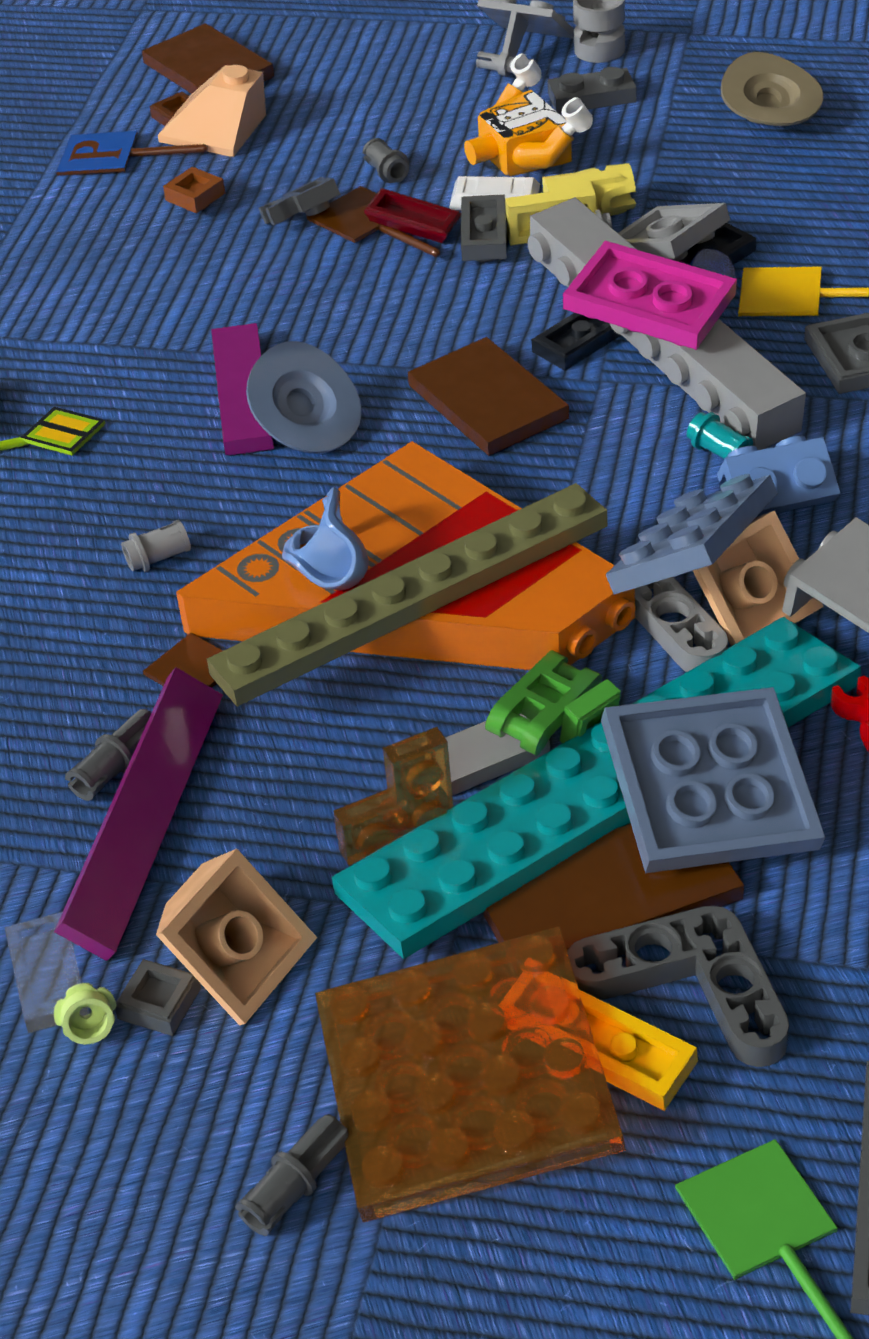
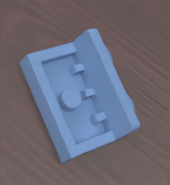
[717,436,841,517]

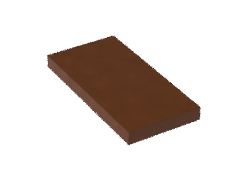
[482,823,744,980]

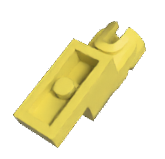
[505,163,636,246]

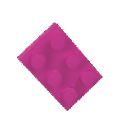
[563,240,737,350]

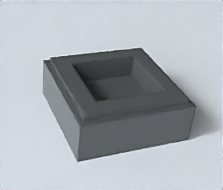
[115,959,201,1036]

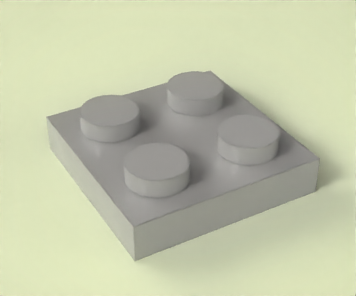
[618,203,730,261]

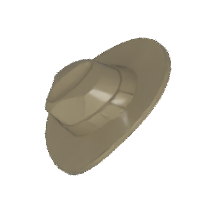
[721,52,823,126]

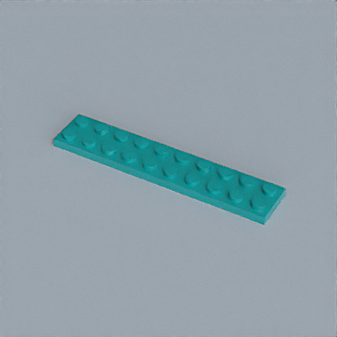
[331,617,861,959]

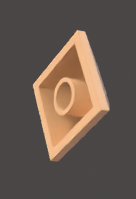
[158,65,266,157]
[693,510,824,646]
[156,848,317,1026]

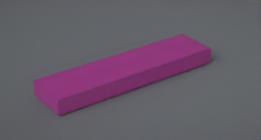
[211,323,274,456]

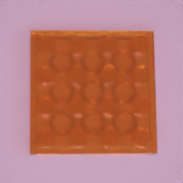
[315,926,626,1222]

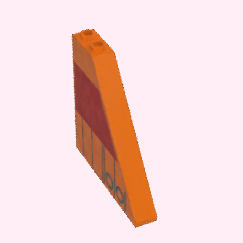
[176,441,636,670]

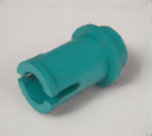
[686,412,753,459]

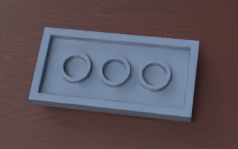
[605,474,778,595]

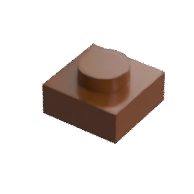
[163,167,225,213]

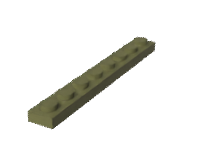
[207,483,608,707]

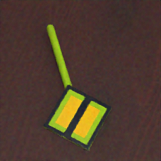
[0,407,106,456]

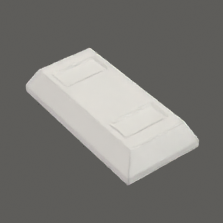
[449,176,540,211]

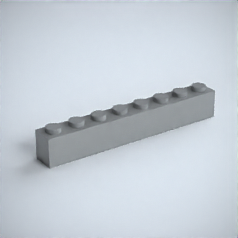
[527,197,806,450]

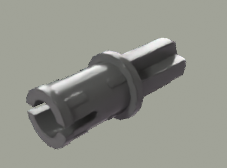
[65,709,151,801]
[235,1114,350,1236]

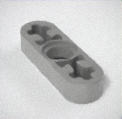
[635,577,728,672]

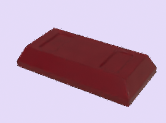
[364,188,461,243]

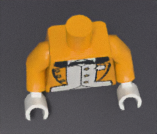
[464,53,593,176]

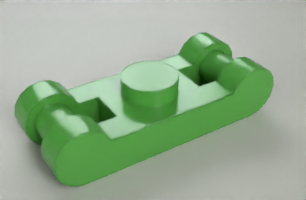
[485,650,602,756]

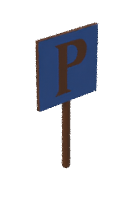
[56,131,208,176]

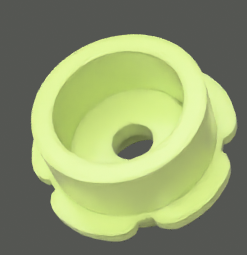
[53,983,116,1045]

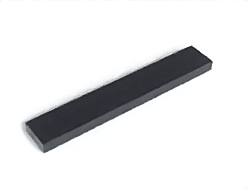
[531,223,756,371]

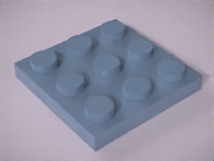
[601,687,825,873]

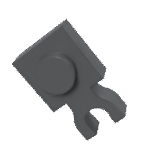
[258,177,340,225]

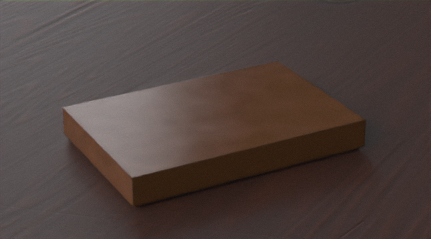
[142,23,274,94]
[408,337,569,456]

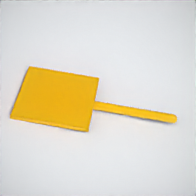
[738,267,869,316]

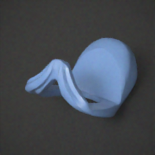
[282,487,369,591]

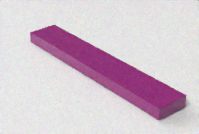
[54,667,223,961]

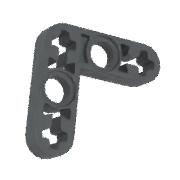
[565,906,789,1067]

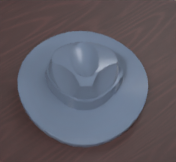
[246,341,361,454]

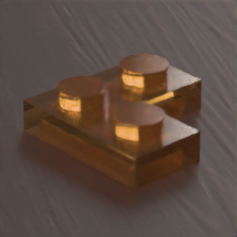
[333,727,453,866]

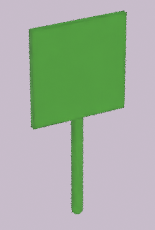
[675,1139,854,1339]

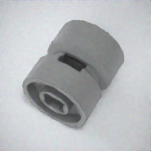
[573,0,625,63]

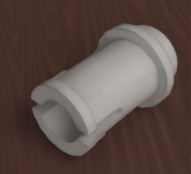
[121,520,191,573]

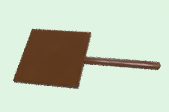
[306,186,440,257]

